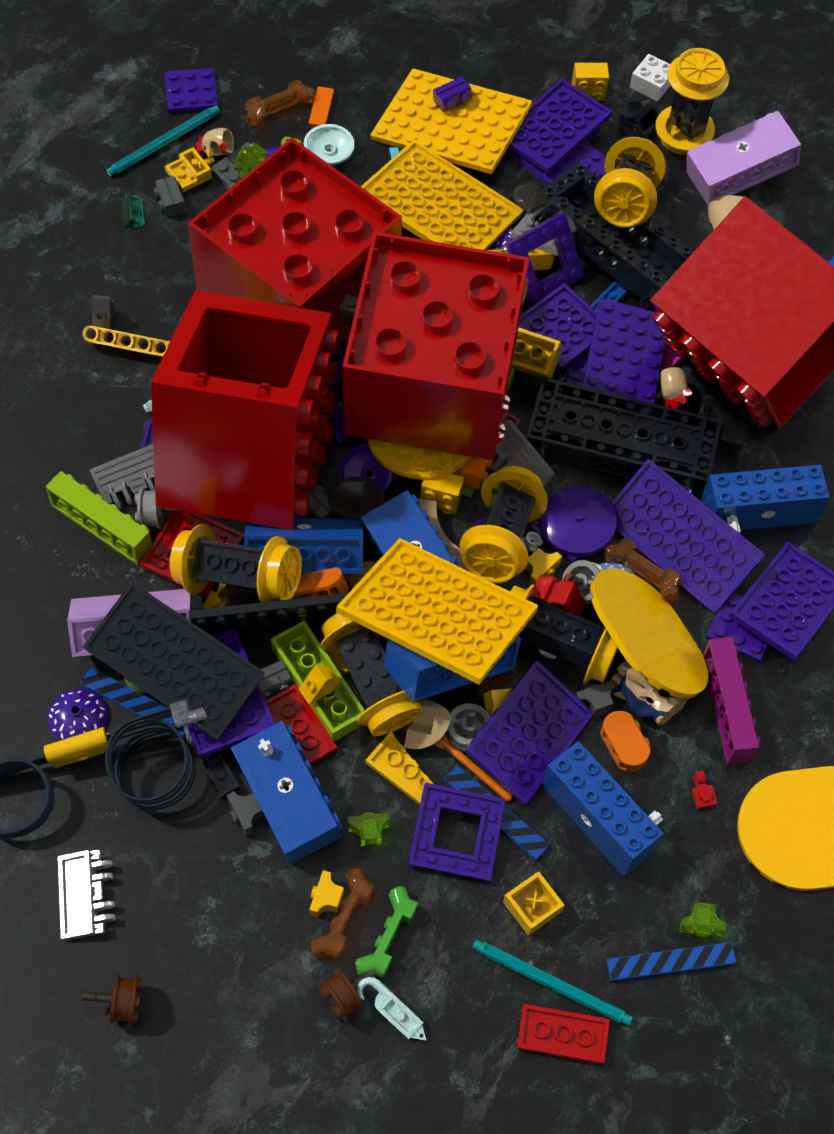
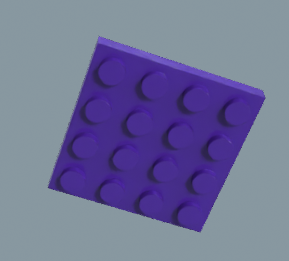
[519,283,596,370]

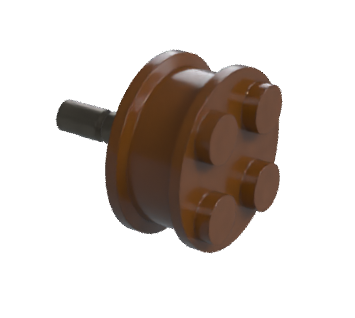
[318,968,378,1022]
[82,974,142,1025]

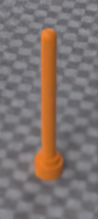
[434,733,512,802]

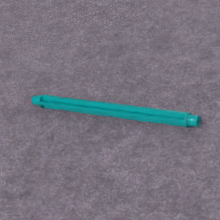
[107,105,220,176]
[472,939,632,1026]

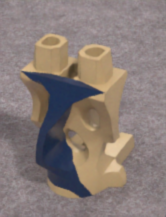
[611,661,690,725]

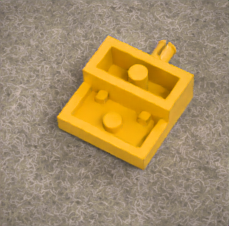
[165,147,215,192]

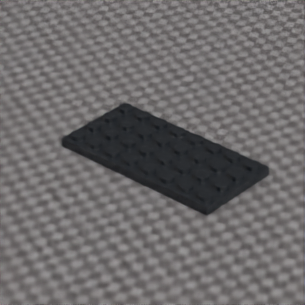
[83,581,265,741]
[189,593,348,635]

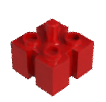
[530,574,586,617]

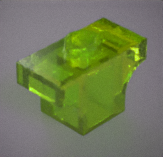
[234,142,268,177]
[348,812,390,846]
[680,902,726,937]

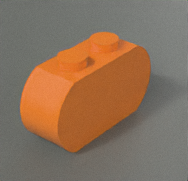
[292,567,349,599]
[600,711,650,773]

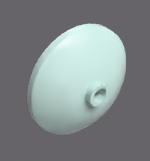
[304,124,354,165]

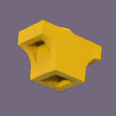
[525,548,562,586]
[299,663,340,705]
[309,870,344,918]

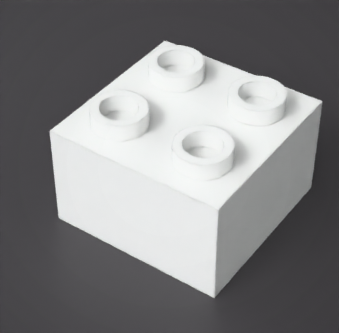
[630,54,670,102]

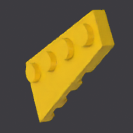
[365,731,433,805]

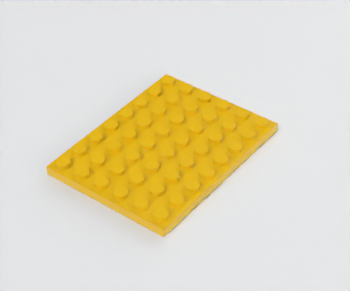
[370,69,532,174]
[361,140,524,250]
[336,538,538,685]

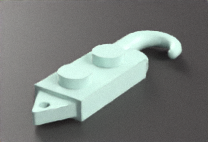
[357,977,426,1040]

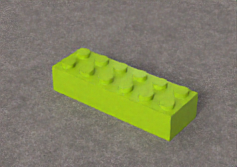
[46,471,152,566]
[270,620,365,742]

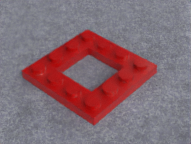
[140,511,244,598]

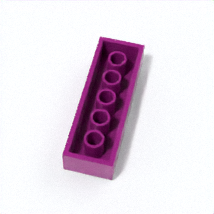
[703,637,760,765]

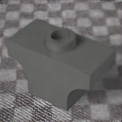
[92,295,115,331]
[576,680,616,717]
[227,792,264,837]

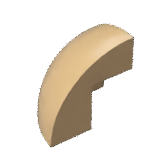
[404,699,451,749]

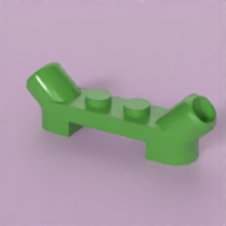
[355,886,419,979]

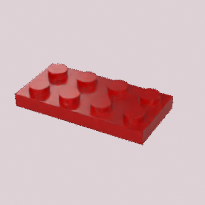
[266,684,337,765]
[517,1004,610,1065]

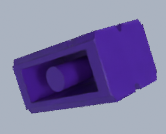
[433,76,472,112]

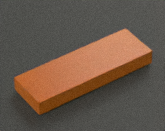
[309,86,334,128]

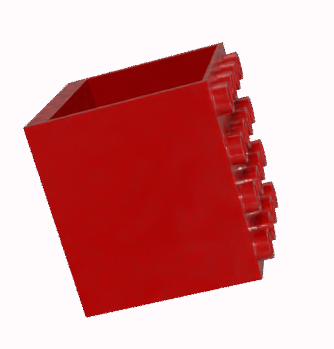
[188,138,402,348]
[650,196,834,429]
[342,232,529,461]
[151,290,340,530]

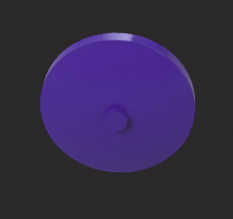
[540,487,617,557]

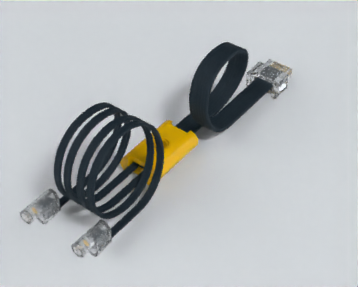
[0,699,207,838]

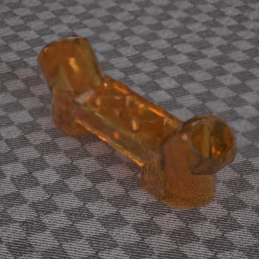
[245,80,316,126]
[604,538,683,602]
[310,868,376,959]

